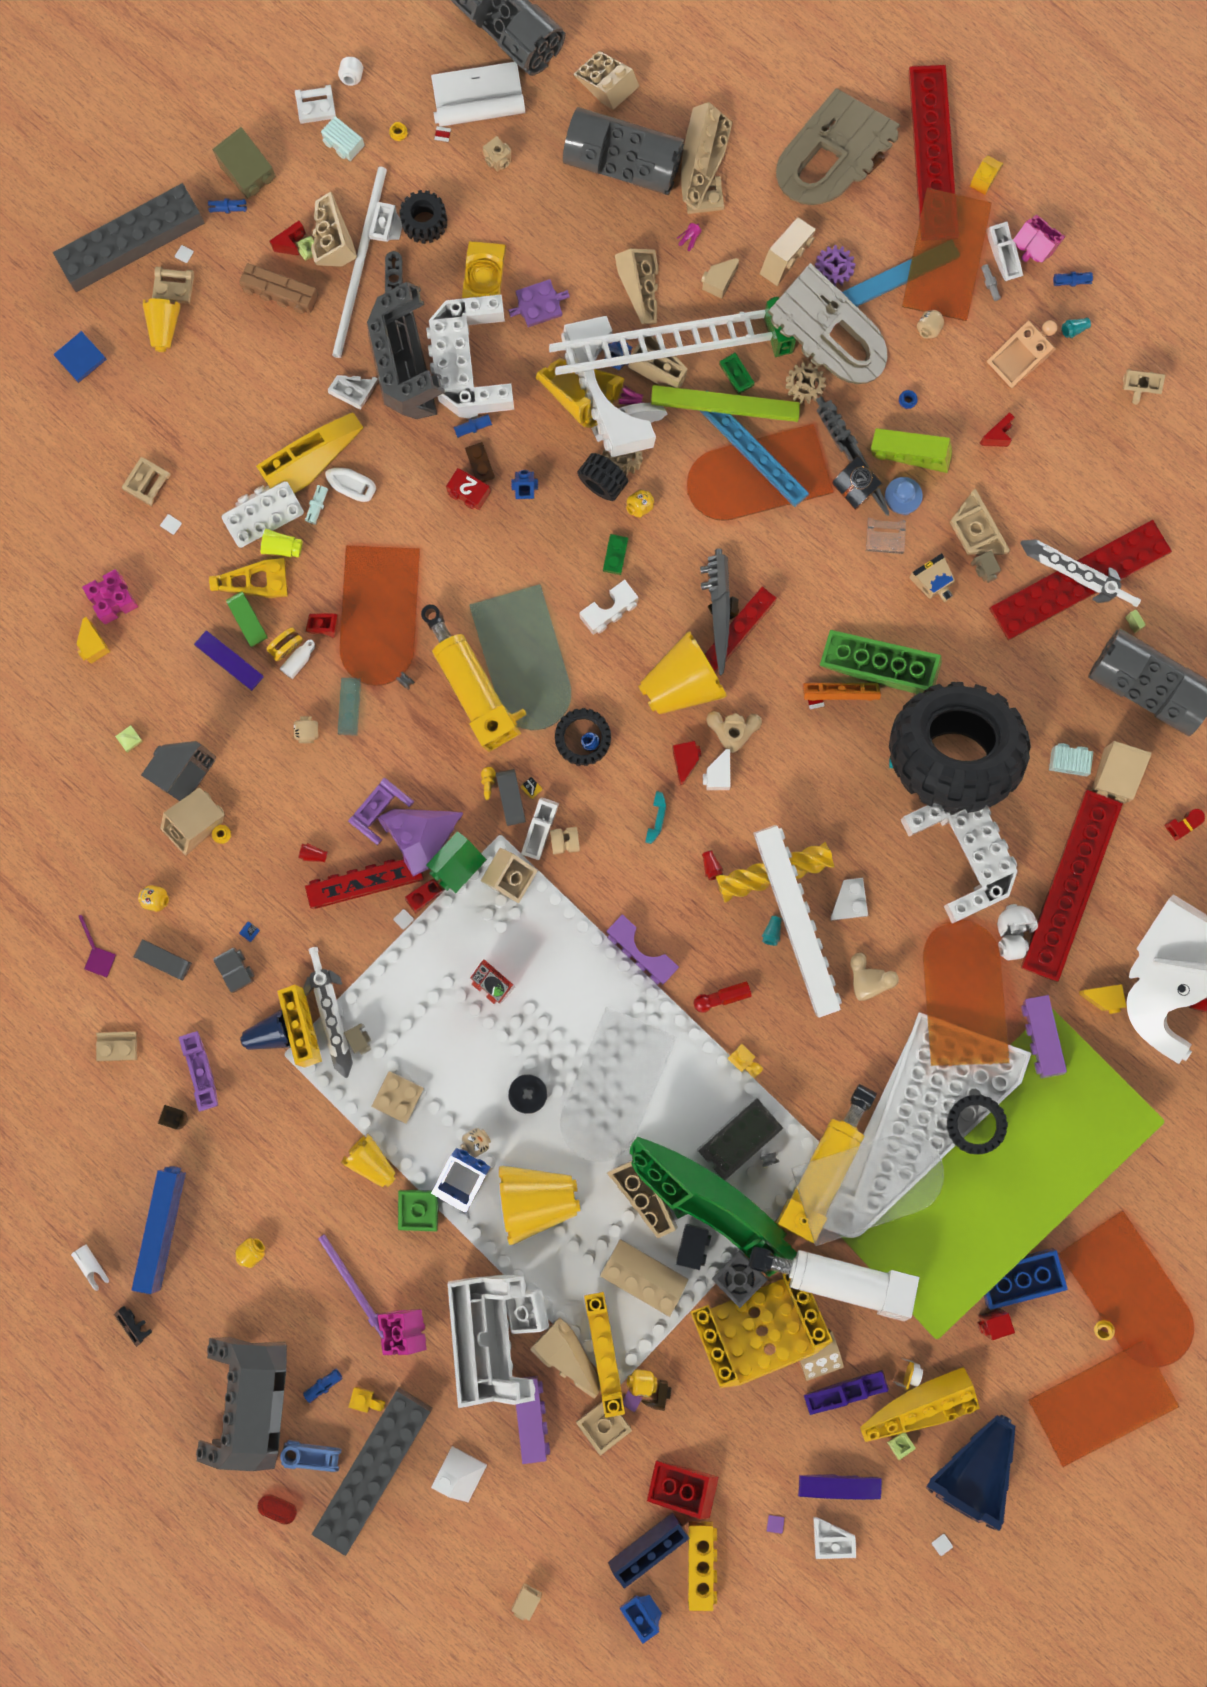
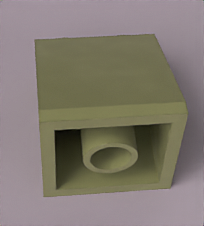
[212,127,276,199]

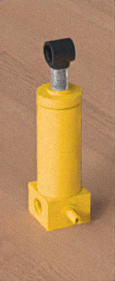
[421,604,527,752]
[775,1084,877,1243]

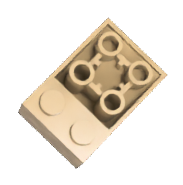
[573,51,639,110]

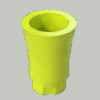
[261,528,303,557]

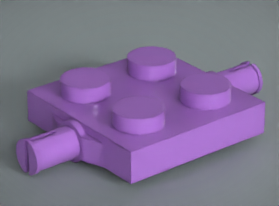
[508,279,570,327]

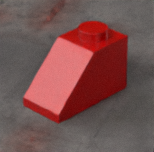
[672,741,702,785]

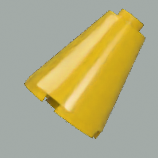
[142,298,180,352]
[341,1133,396,1187]

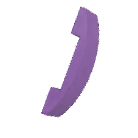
[179,1031,218,1112]

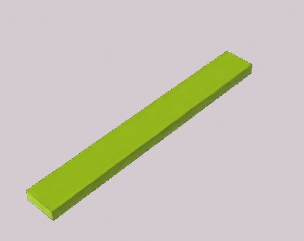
[651,385,800,422]

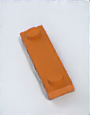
[803,683,881,701]

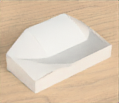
[369,202,402,242]

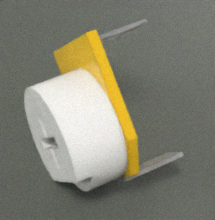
[893,1357,923,1390]

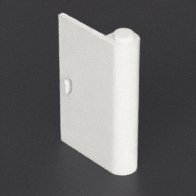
[431,62,525,127]

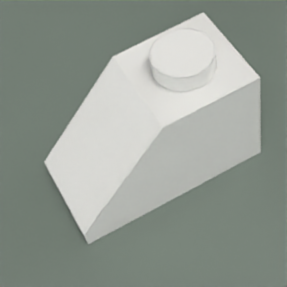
[703,749,730,790]

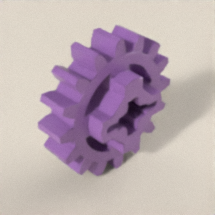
[815,245,855,286]

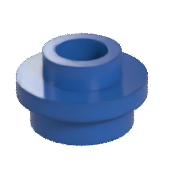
[899,390,918,409]
[581,732,600,751]

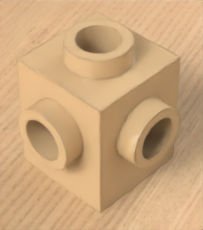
[483,136,512,172]

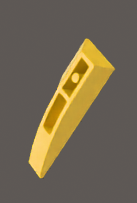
[256,412,363,494]
[860,1367,980,1442]

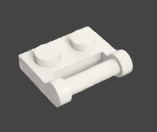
[295,85,336,124]

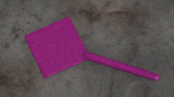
[79,915,116,978]

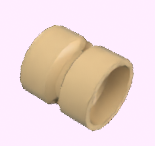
[550,827,580,855]

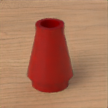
[298,843,328,863]
[702,850,723,880]

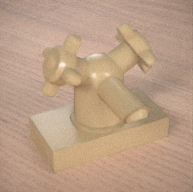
[1123,369,1165,405]

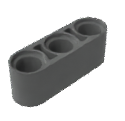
[496,769,526,826]
[133,939,192,981]

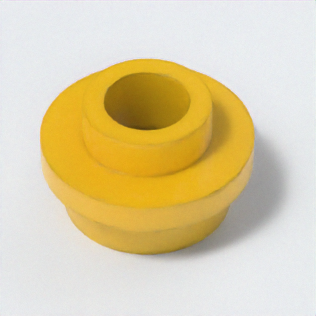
[389,122,408,141]
[212,825,231,844]
[1094,1320,1115,1340]

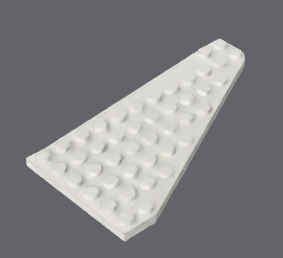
[822,1012,1031,1238]

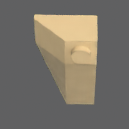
[311,192,357,267]
[615,248,658,324]
[530,1318,601,1398]

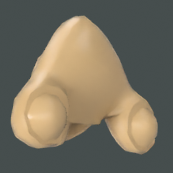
[706,711,762,753]
[850,953,899,1001]

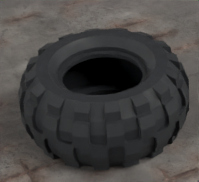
[889,682,1031,813]

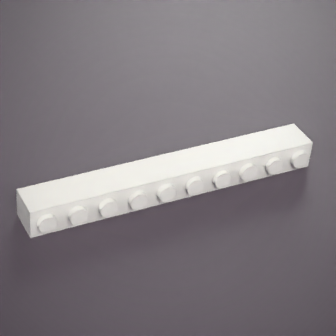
[753,825,842,1017]

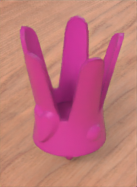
[677,223,702,251]
[618,385,645,405]

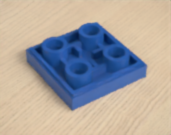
[53,331,107,383]

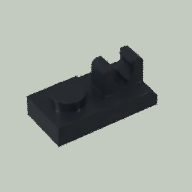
[114,1306,152,1347]

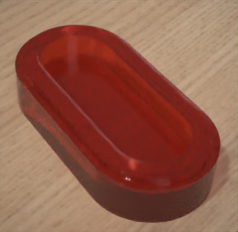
[257,1494,297,1525]

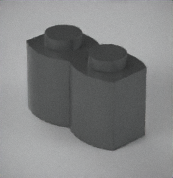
[213,947,255,993]

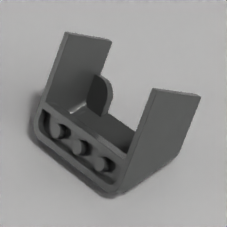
[141,741,216,801]

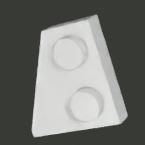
[328,375,378,410]
[830,878,868,921]

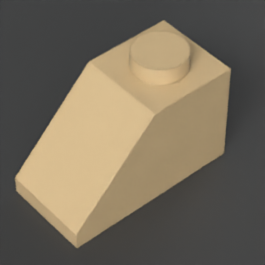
[701,258,739,299]

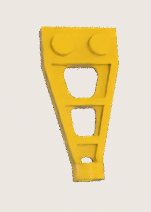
[209,558,288,598]

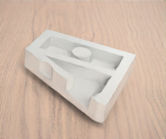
[813,1517,856,1559]

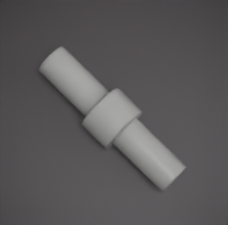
[981,264,1001,301]

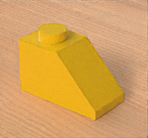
[969,155,1003,195]
[76,617,111,664]
[1079,984,1126,1014]

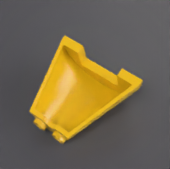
[536,358,624,428]
[638,631,727,715]
[499,1166,581,1245]

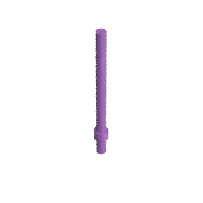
[318,1234,384,1338]

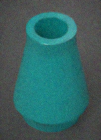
[1062,317,1091,338]
[762,916,782,946]

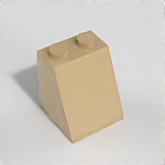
[1091,741,1152,804]
[160,787,225,856]

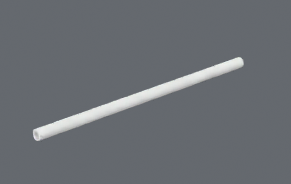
[332,167,387,358]

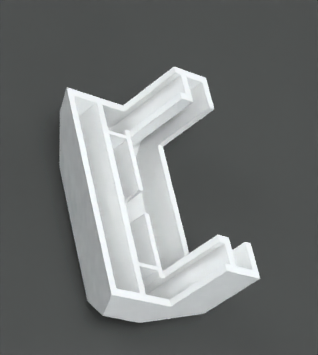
[448,1275,535,1408]

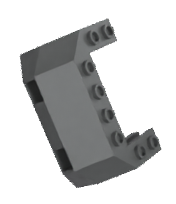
[367,282,445,419]
[196,1337,287,1471]

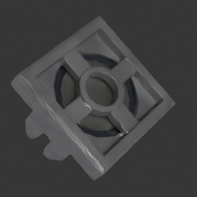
[712,1250,768,1308]

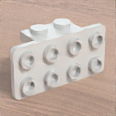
[221,481,304,548]

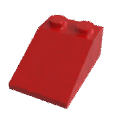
[647,1460,719,1519]

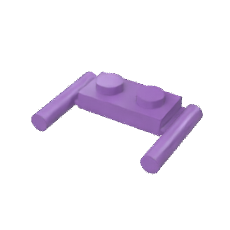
[348,778,414,846]

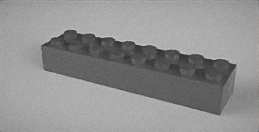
[53,183,205,292]
[311,1387,432,1556]

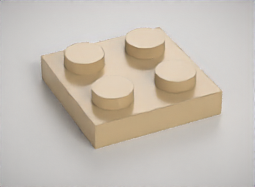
[371,1071,424,1124]
[576,1402,632,1456]

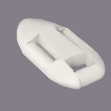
[325,467,376,502]

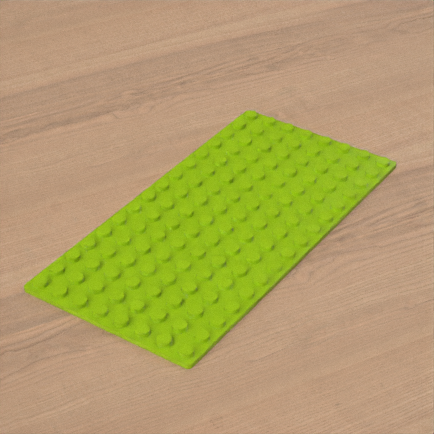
[838,1009,1164,1339]

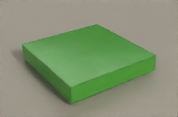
[398,1190,438,1232]

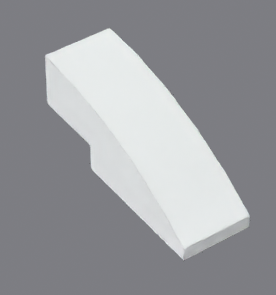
[986,222,1023,281]
[521,797,559,860]

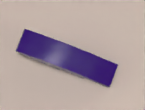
[194,631,264,691]
[804,1370,889,1415]
[798,1474,882,1500]

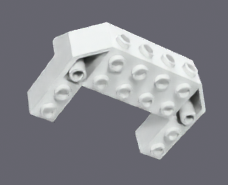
[426,294,514,419]
[901,803,1017,924]

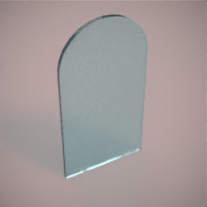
[469,584,571,730]

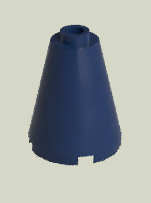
[240,1010,291,1050]

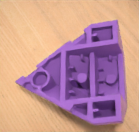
[377,809,463,876]

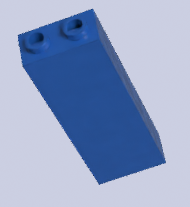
[131,1166,186,1294]

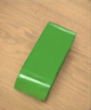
[226,591,268,647]

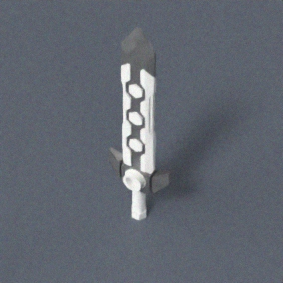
[1020,539,1141,607]
[303,947,353,1078]

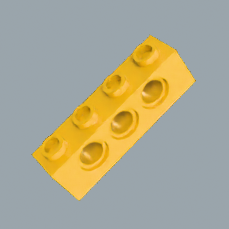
[277,985,322,1068]
[688,1521,717,1611]

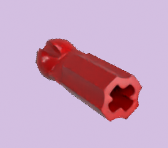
[693,981,752,1013]

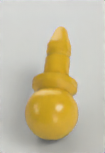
[481,767,496,800]

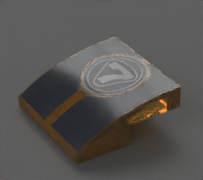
[831,456,883,510]

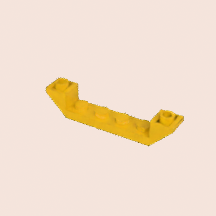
[584,1292,625,1418]

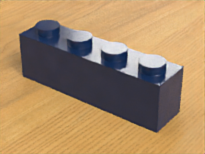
[608,1512,690,1589]

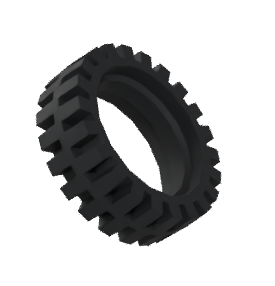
[555,708,611,766]
[947,1095,1008,1155]

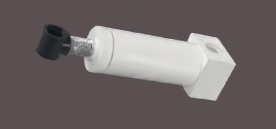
[748,1247,919,1321]

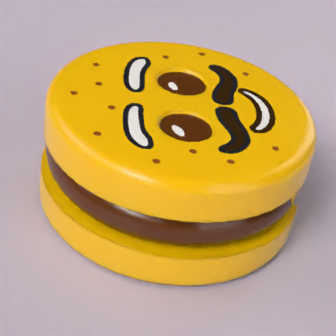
[266,627,303,662]

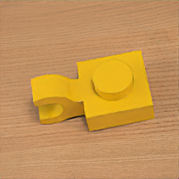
[727,1044,763,1078]
[348,1387,386,1413]

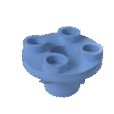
[884,477,923,515]

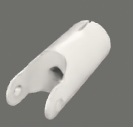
[279,640,315,679]
[71,1244,109,1291]

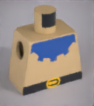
[909,553,955,602]

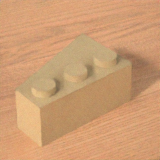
[760,217,816,286]
[628,336,688,388]

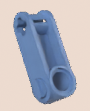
[280,1440,342,1472]

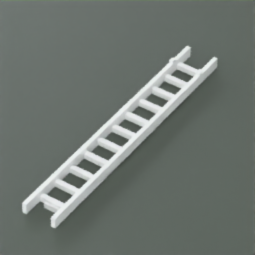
[549,310,772,375]

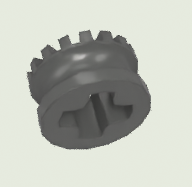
[396,672,415,690]
[760,1152,780,1167]

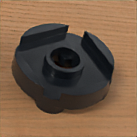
[508,1075,547,1114]

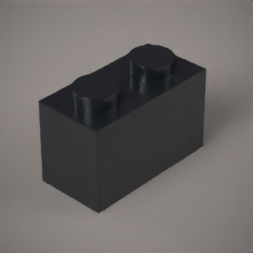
[676,1224,711,1270]

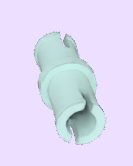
[305,485,329,525]

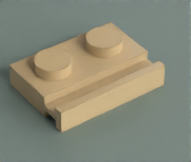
[96,1031,137,1061]

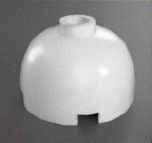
[997,904,1038,937]

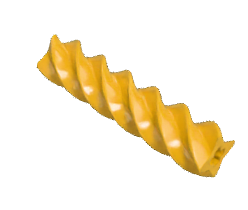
[716,842,835,903]

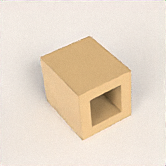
[511,1583,542,1621]

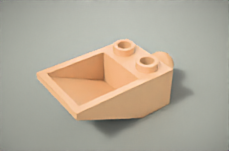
[986,320,1057,388]

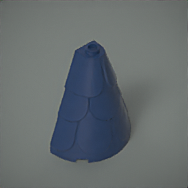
[926,1415,1015,1531]

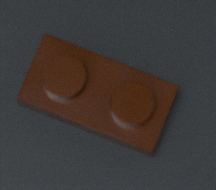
[465,442,495,482]

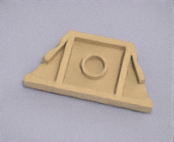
[950,489,1010,555]

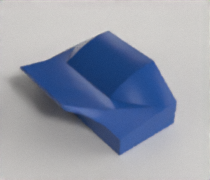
[620,1595,662,1644]

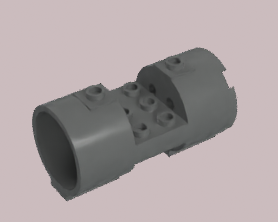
[451,0,566,76]
[563,107,684,196]
[1088,628,1207,737]

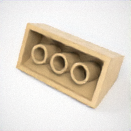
[600,1239,689,1317]

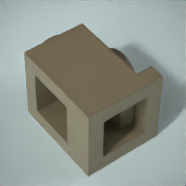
[971,551,1001,583]
[344,1023,371,1055]

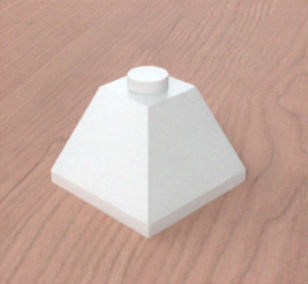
[431,1446,487,1502]

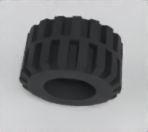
[400,190,447,244]
[577,453,628,501]

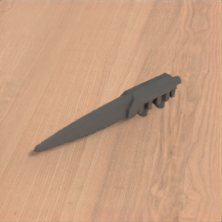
[816,396,889,516]
[700,549,730,675]

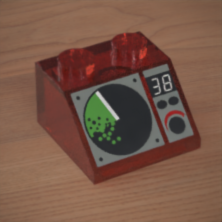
[470,959,515,1004]

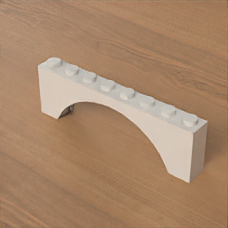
[561,316,656,457]

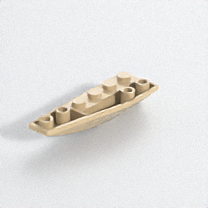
[681,102,732,210]

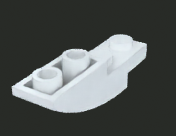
[591,403,668,442]

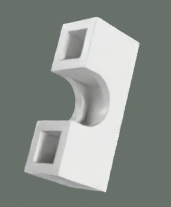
[579,580,638,635]

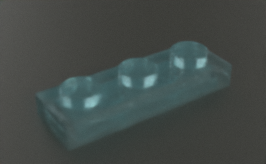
[338,678,361,736]

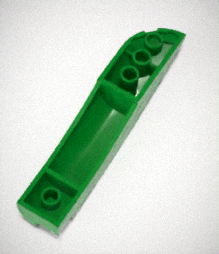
[629,1137,797,1277]

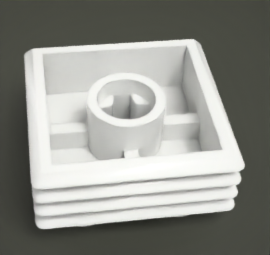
[506,1289,549,1334]

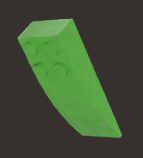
[820,630,942,694]

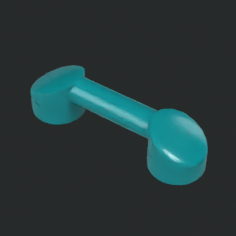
[645,791,666,844]

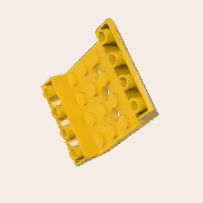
[690,1273,833,1388]

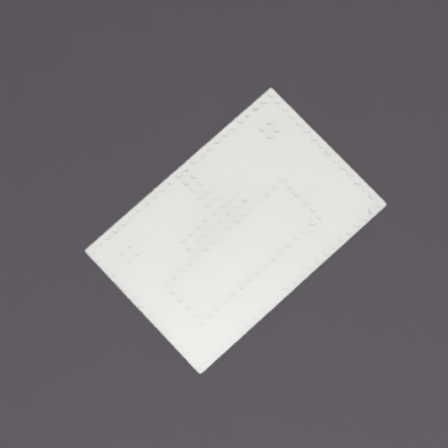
[285,835,819,1385]

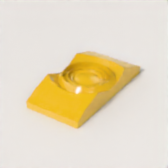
[462,241,506,299]

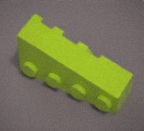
[871,428,952,473]

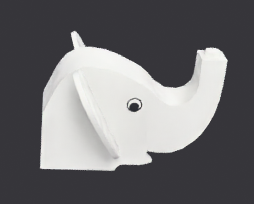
[1126,895,1207,1064]

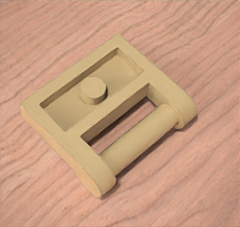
[686,176,724,214]
[152,266,194,304]
[122,457,171,506]

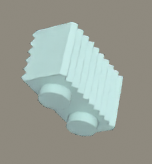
[321,116,365,161]
[1049,743,1093,777]

